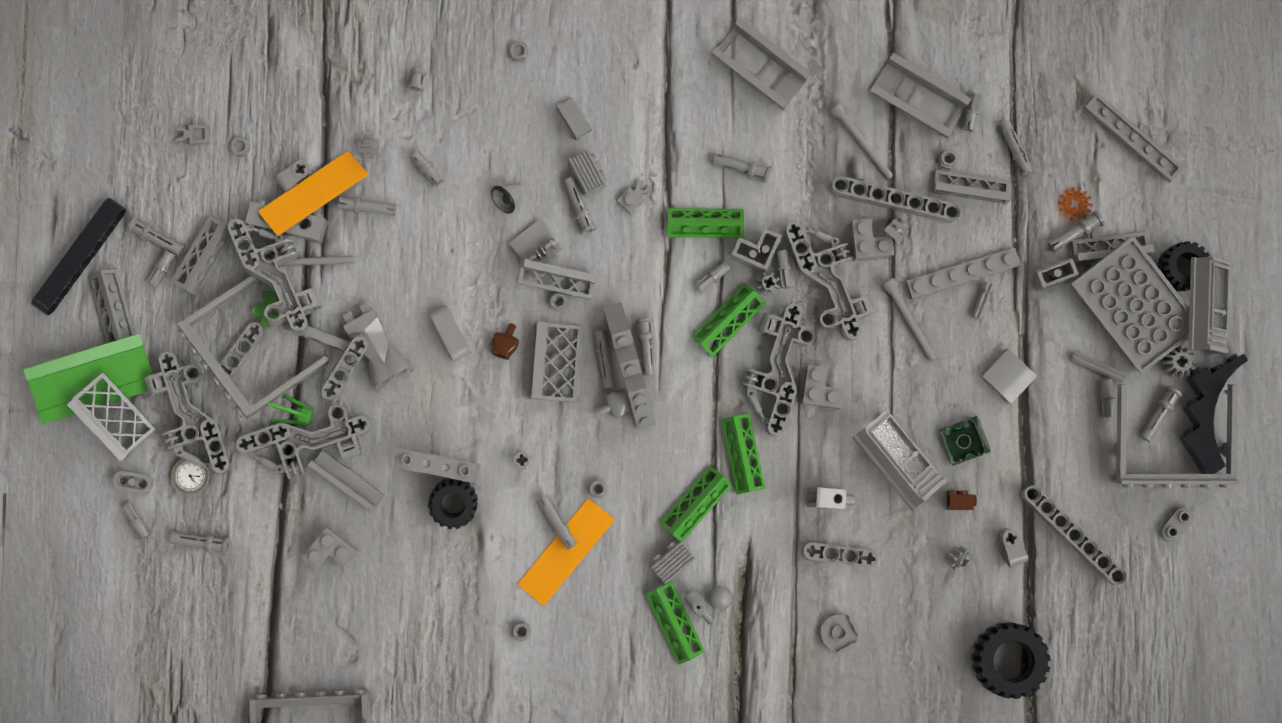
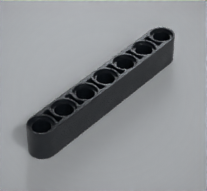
[31,198,126,316]

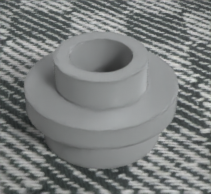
[938,150,958,169]
[549,292,568,311]
[588,479,607,499]
[512,621,531,641]

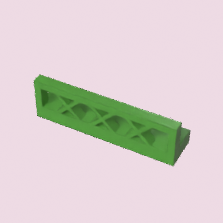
[667,208,744,238]
[691,283,765,357]
[720,414,766,495]
[659,465,732,543]
[645,581,705,665]

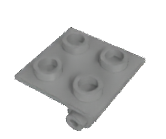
[509,220,562,272]

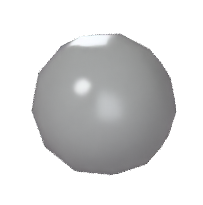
[708,586,733,609]

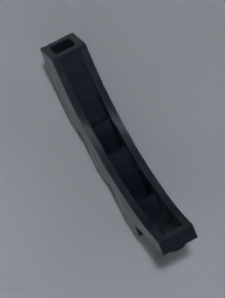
[1179,353,1248,474]

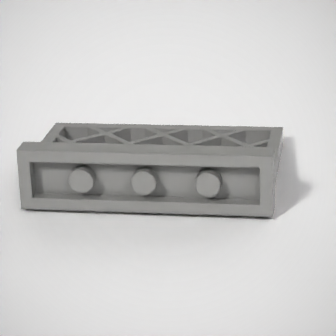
[529,321,582,402]
[65,372,155,461]

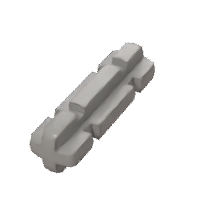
[972,282,994,319]

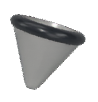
[491,184,523,214]

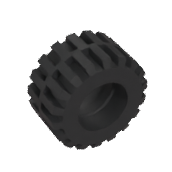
[1158,241,1210,292]
[428,478,478,529]

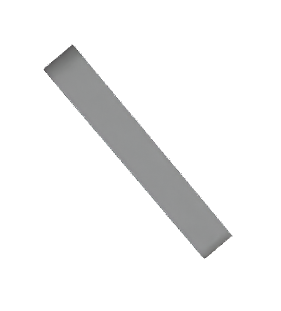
[830,176,961,223]
[1020,485,1127,585]

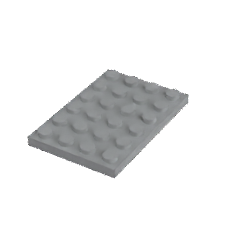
[1070,236,1190,374]

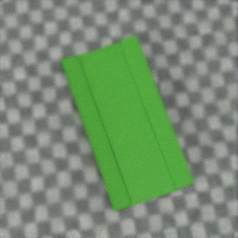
[23,334,156,425]

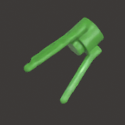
[267,394,314,427]

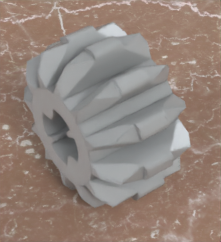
[1162,346,1197,379]

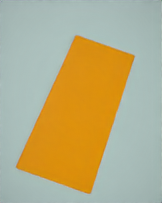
[258,151,368,236]
[518,498,614,606]

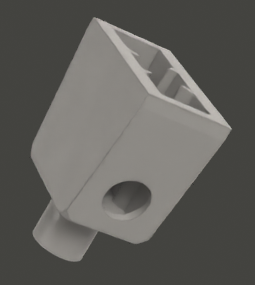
[807,487,855,509]

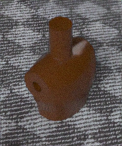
[491,323,519,360]

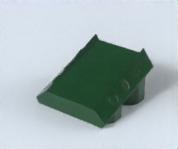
[939,416,991,466]

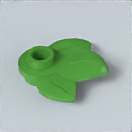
[251,291,279,327]

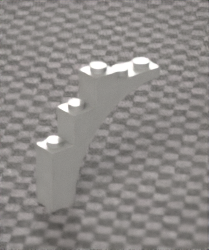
[603,302,656,430]

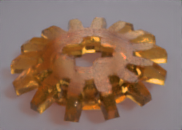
[1058,187,1093,221]

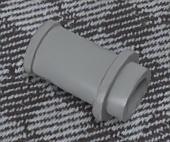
[850,157,865,181]

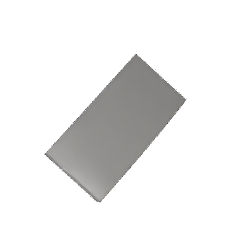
[884,218,909,243]

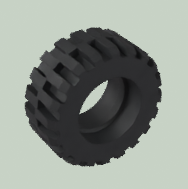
[971,622,1051,699]

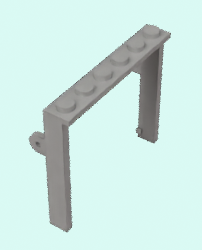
[177,276,328,420]
[1115,384,1238,488]
[249,689,371,723]

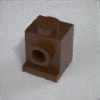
[947,490,977,510]

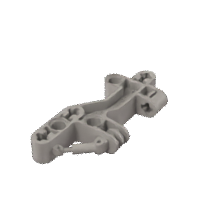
[228,219,322,336]
[785,221,874,341]
[740,303,815,437]
[144,351,231,475]
[236,404,373,480]

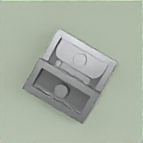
[981,348,1037,404]

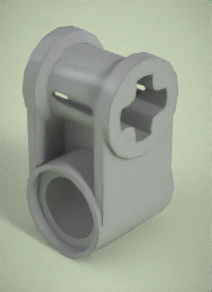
[274,161,313,193]
[998,529,1028,567]

